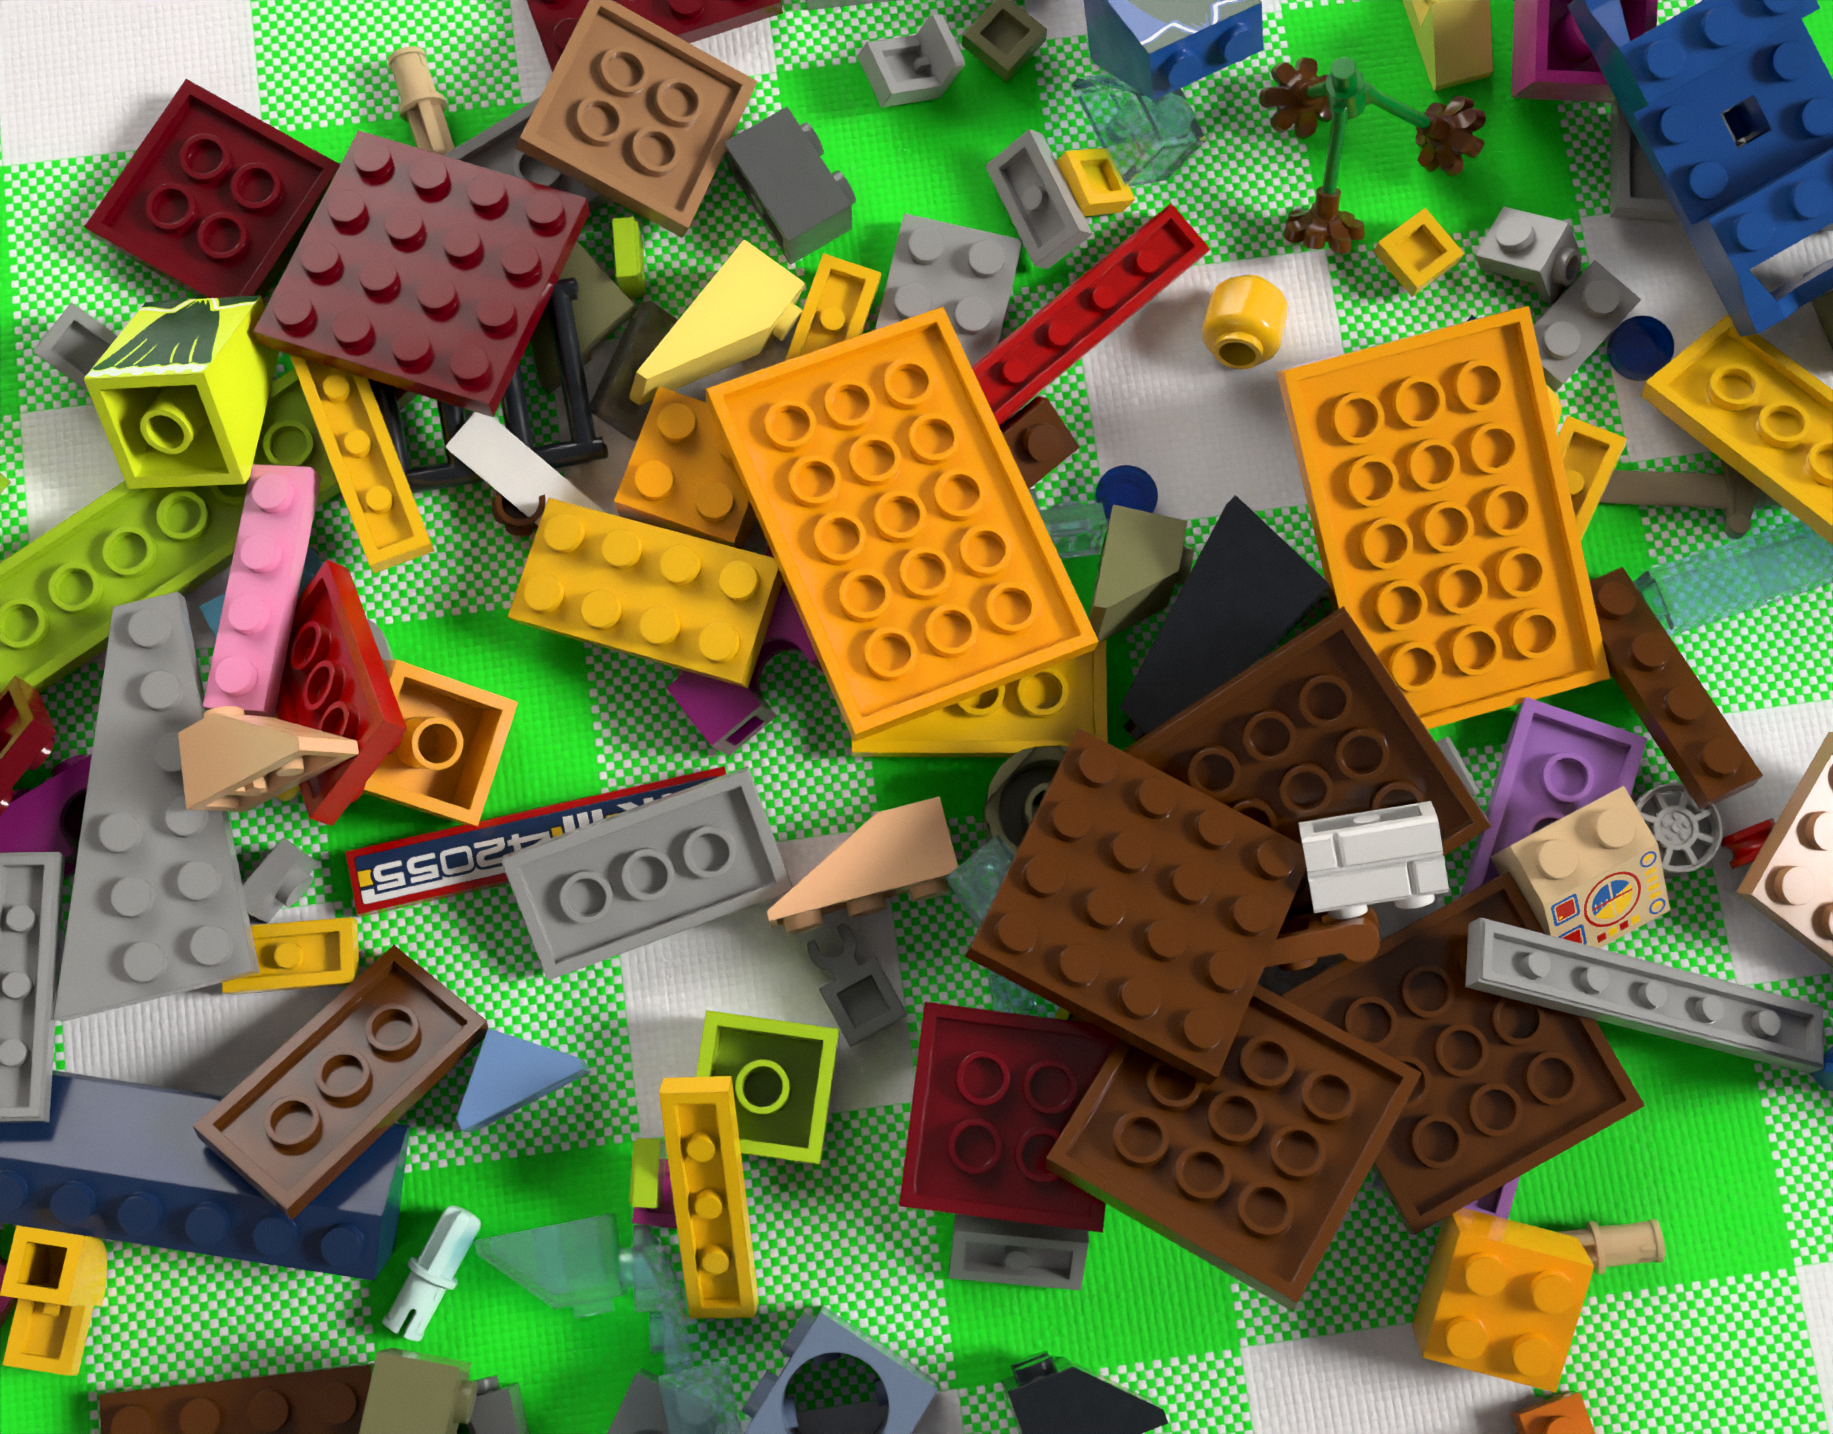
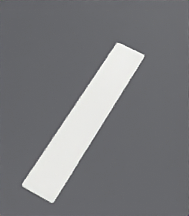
[446,412,606,526]

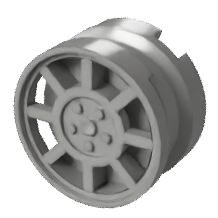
[1633,783,1723,879]

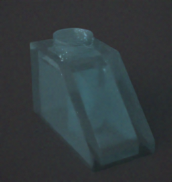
[1071,73,1207,188]
[474,1214,628,1319]

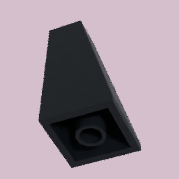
[1119,495,1331,741]

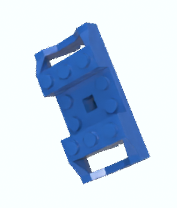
[1567,0,1833,337]

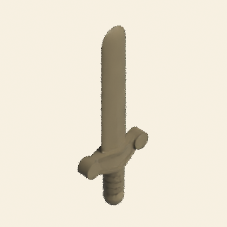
[1600,459,1781,539]

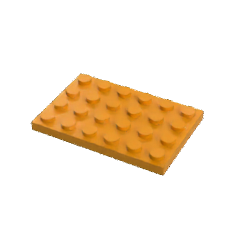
[1276,306,1611,729]
[706,307,1099,742]

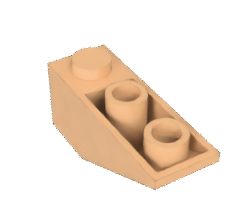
[767,796,960,934]

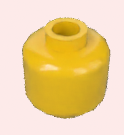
[1202,274,1288,370]

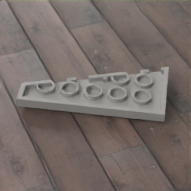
[54,592,260,1022]

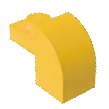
[0,1225,107,1376]

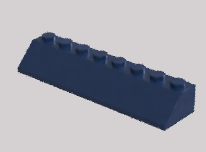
[0,1070,410,1281]

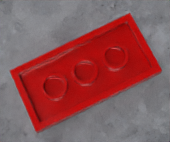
[276,560,407,826]

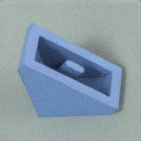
[456,1028,591,1133]

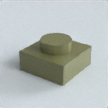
[962,0,1047,82]

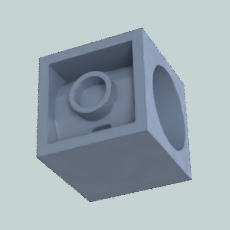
[742,1305,938,1434]

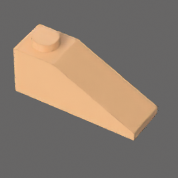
[178,706,359,812]

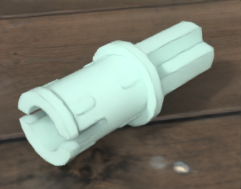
[382,1205,481,1341]

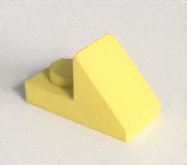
[1402,0,1493,91]

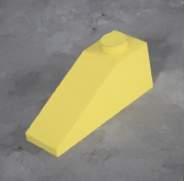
[629,239,805,405]

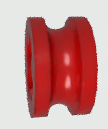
[1721,818,1776,870]

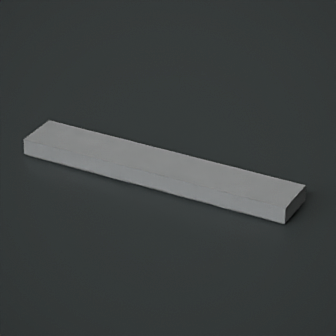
[1465,918,1824,1073]

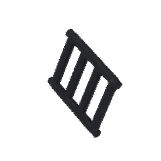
[369,277,608,494]

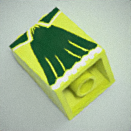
[84,295,279,489]

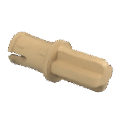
[388,46,455,155]
[1558,1219,1665,1275]

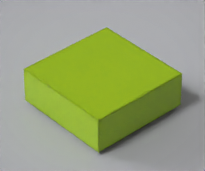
[612,217,647,299]
[629,1137,666,1208]

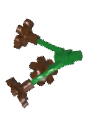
[1259,57,1486,254]

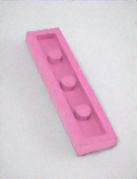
[202,464,321,718]

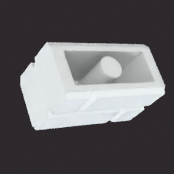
[1298,801,1449,919]

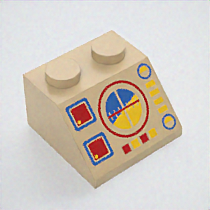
[1490,786,1670,948]

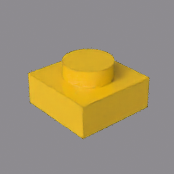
[1056,147,1135,217]
[1373,208,1464,297]

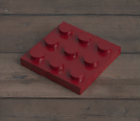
[84,79,340,300]
[899,1002,1120,1233]

